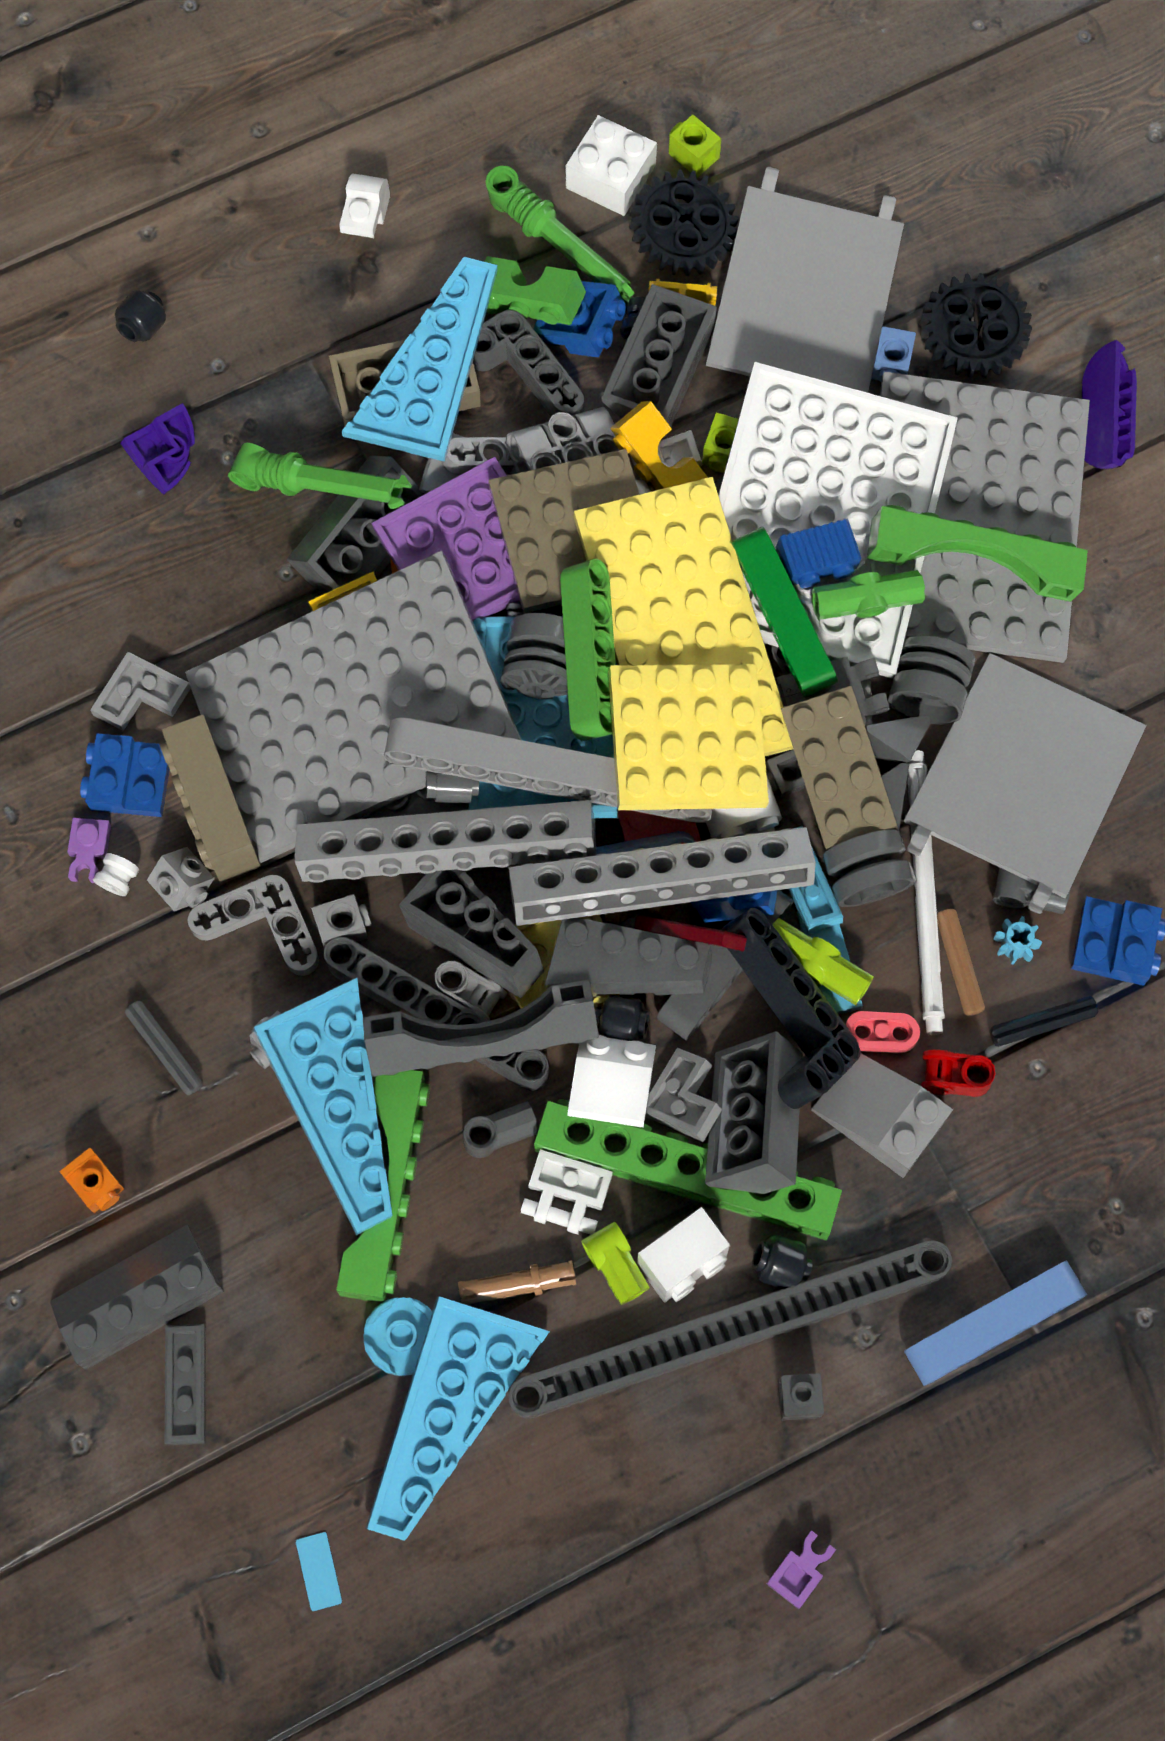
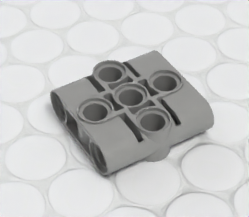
[506,407,641,481]

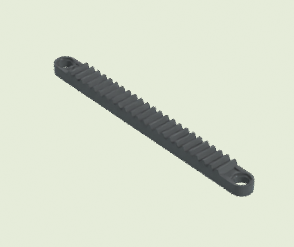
[508,1240,952,1419]

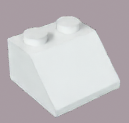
[567,1035,656,1127]

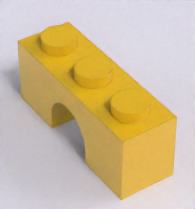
[610,401,708,490]

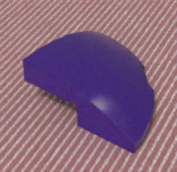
[120,403,195,495]

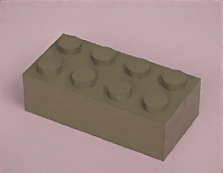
[329,339,481,427]
[781,686,898,851]
[159,715,261,882]

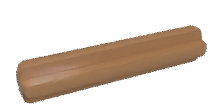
[937,909,985,1016]

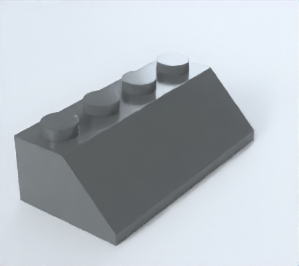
[601,284,716,440]
[286,456,424,593]
[705,1031,803,1194]
[50,1224,224,1370]

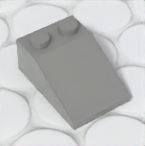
[811,1054,953,1178]

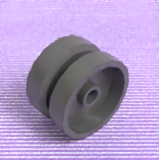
[822,830,916,907]

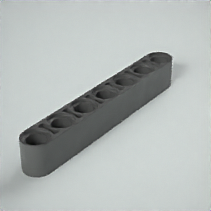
[324,937,549,1091]

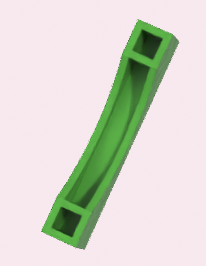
[867,505,1088,602]
[336,1070,430,1303]

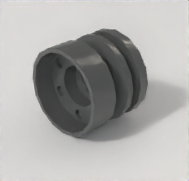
[500,613,568,699]
[888,635,976,725]

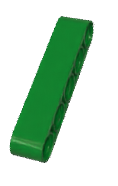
[730,526,838,698]

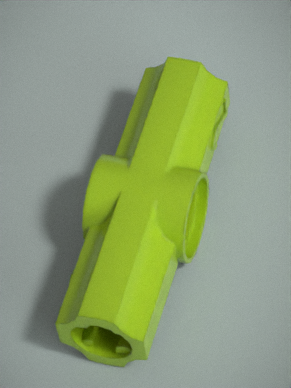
[773,918,874,1006]

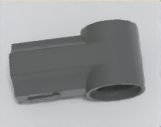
[993,867,1071,914]
[463,1101,539,1158]

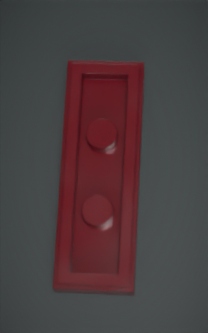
[634,915,747,951]

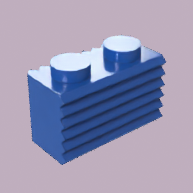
[775,519,862,588]

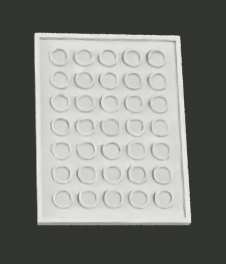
[718,362,958,678]

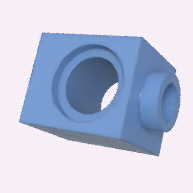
[871,326,916,382]

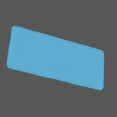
[296,1532,342,1611]

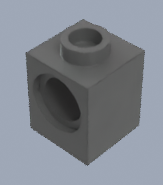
[778,1373,824,1421]

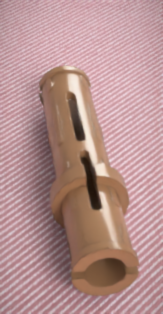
[458,1260,577,1305]

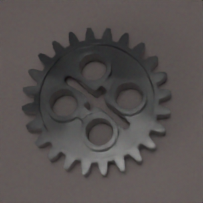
[629,169,739,276]
[920,273,1032,378]

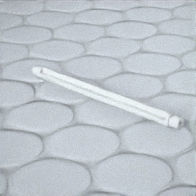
[907,750,945,1035]

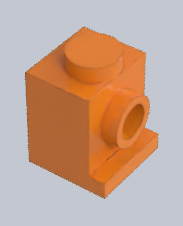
[59,1147,124,1213]

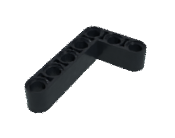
[721,908,861,1109]

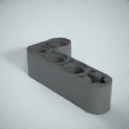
[473,310,584,416]

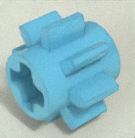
[993,916,1042,965]

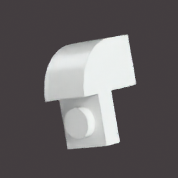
[339,173,390,238]

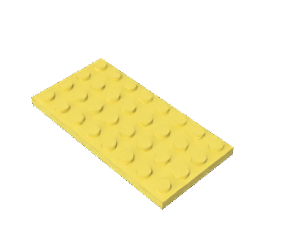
[573,477,793,756]

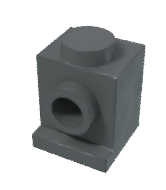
[766,749,806,798]

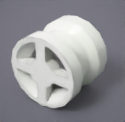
[93,853,139,896]

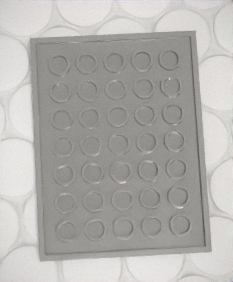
[880,372,1090,663]
[185,551,521,863]

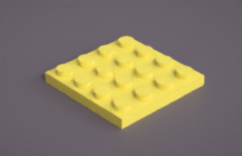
[608,664,769,810]

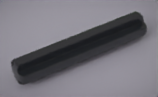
[990,996,1098,1047]

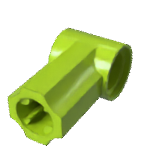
[581,1222,650,1305]

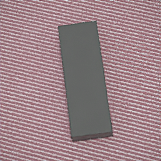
[164,1324,206,1446]

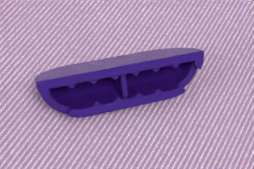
[1082,340,1137,469]

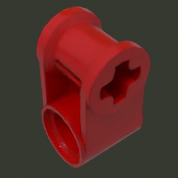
[921,1050,996,1097]

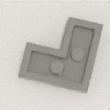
[90,652,191,731]
[645,1048,722,1142]

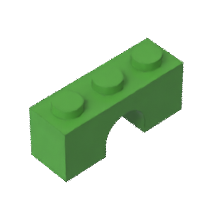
[484,256,586,325]

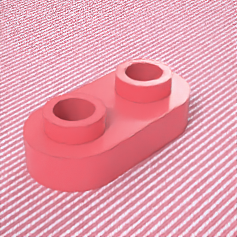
[845,1011,920,1053]

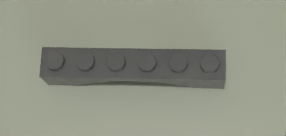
[363,979,599,1077]

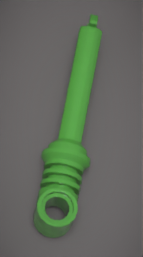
[485,166,635,305]
[228,443,412,509]

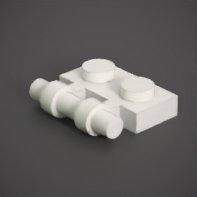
[521,1149,613,1235]

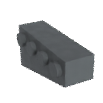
[399,869,544,998]
[545,917,712,997]

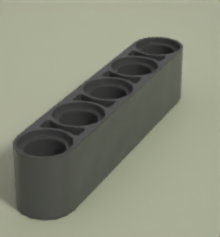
[656,890,794,1041]

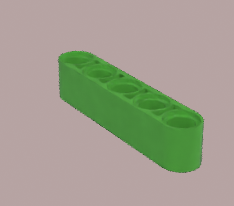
[560,559,616,741]

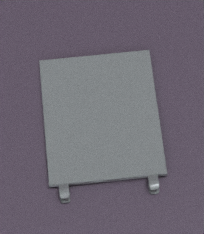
[706,167,904,393]
[904,653,1147,914]

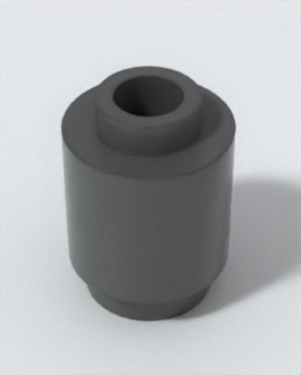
[425,771,479,803]

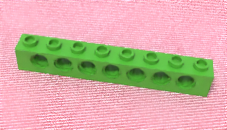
[534,1099,842,1240]

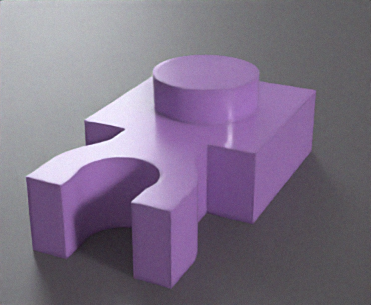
[67,818,111,883]
[766,1531,836,1609]

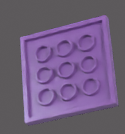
[372,457,520,621]

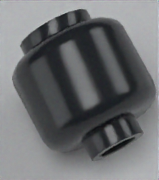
[115,290,166,342]
[595,995,650,1041]
[752,1234,812,1289]

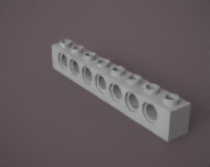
[295,800,596,883]
[509,827,816,926]

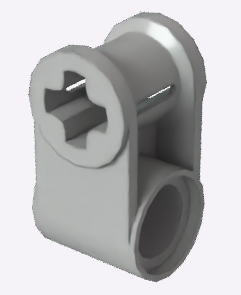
[435,961,507,1021]

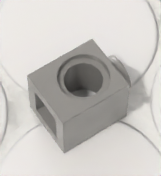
[311,894,371,948]

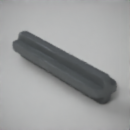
[125,1000,203,1096]

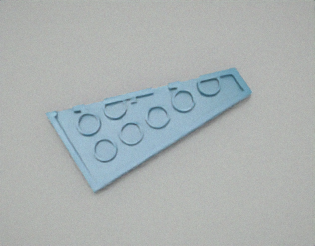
[342,257,497,462]
[254,978,392,1235]
[366,1296,550,1541]

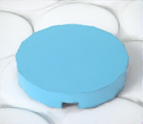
[363,1297,432,1376]

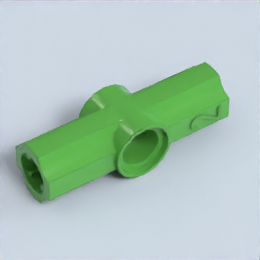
[811,570,925,620]

